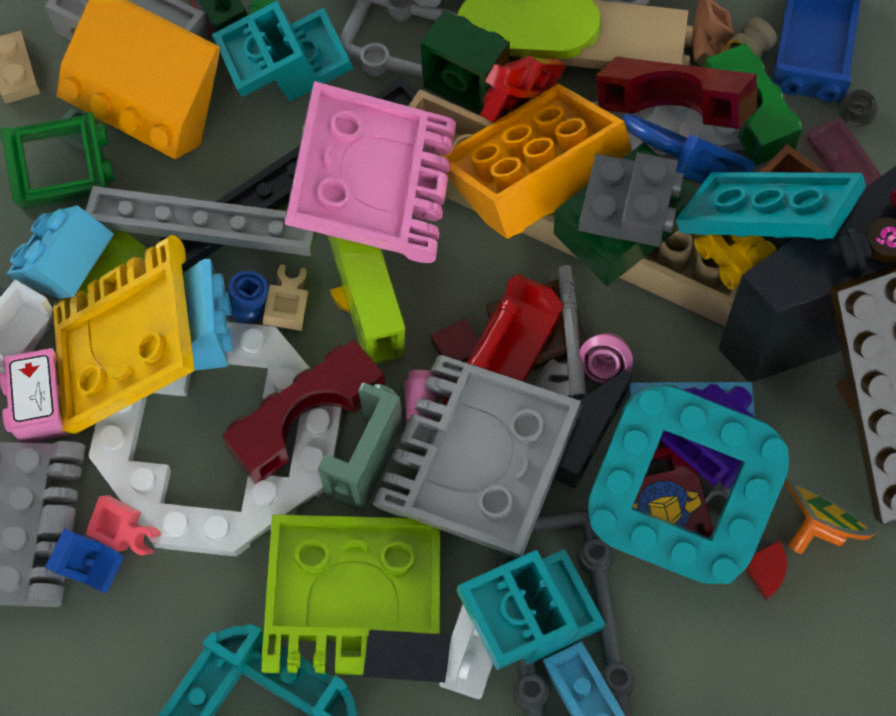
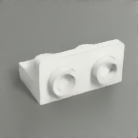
[439,605,493,699]

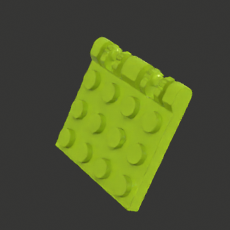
[262,515,440,675]

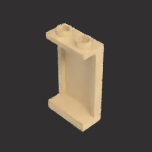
[549,0,693,78]

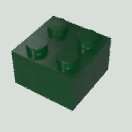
[420,10,510,115]

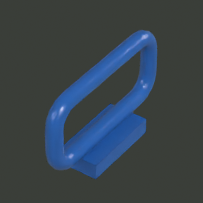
[622,114,756,184]

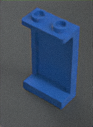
[772,0,861,103]

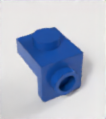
[45,528,124,593]

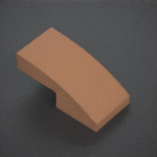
[692,0,735,68]

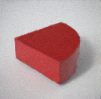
[745,541,787,600]

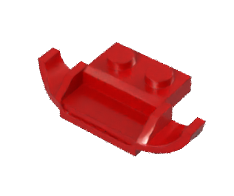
[480,56,566,123]

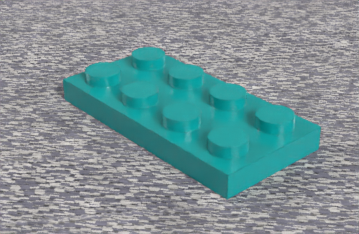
[676,172,866,240]

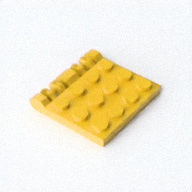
[53,235,195,435]

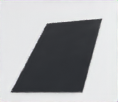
[363,630,451,683]

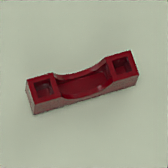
[596,57,757,129]
[222,339,385,484]

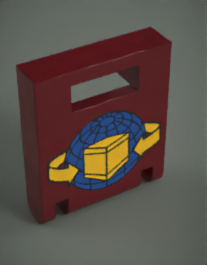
[630,446,714,558]

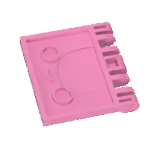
[284,81,456,263]

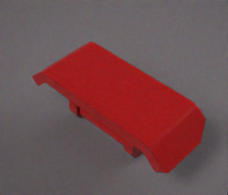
[443,274,564,405]

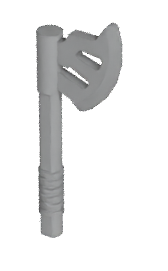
[534,265,587,400]

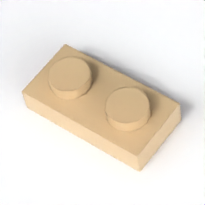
[0,30,41,104]

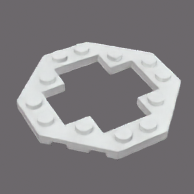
[89,322,343,557]

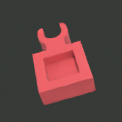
[85,495,161,555]

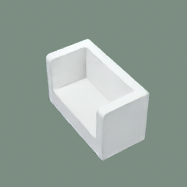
[0,280,54,373]

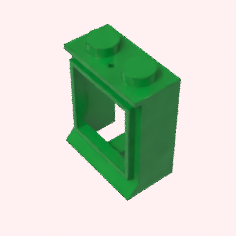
[0,112,115,210]

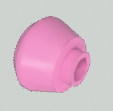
[579,333,633,385]

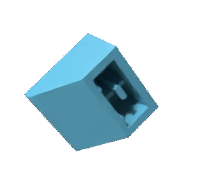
[6,205,114,299]
[183,259,234,371]

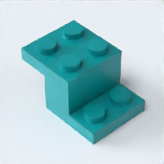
[212,1,354,102]
[456,549,606,671]

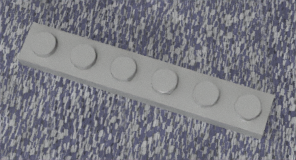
[85,186,317,256]

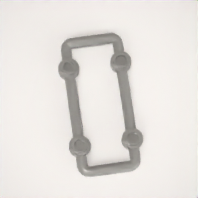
[339,0,535,80]

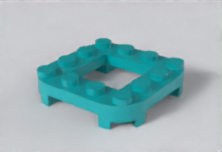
[588,383,789,584]
[158,624,358,716]

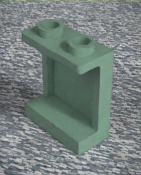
[318,383,404,512]

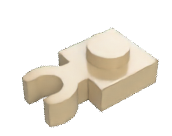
[263,264,308,331]

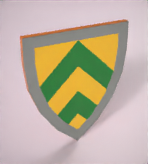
[784,478,877,554]

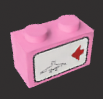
[0,348,69,443]

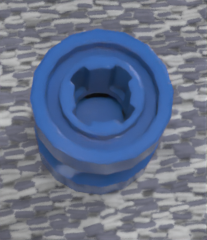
[228,271,268,324]

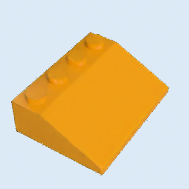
[56,0,221,159]
[439,83,632,239]

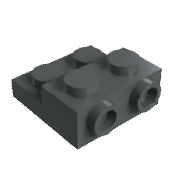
[578,152,684,247]

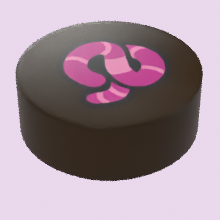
[866,218,896,263]

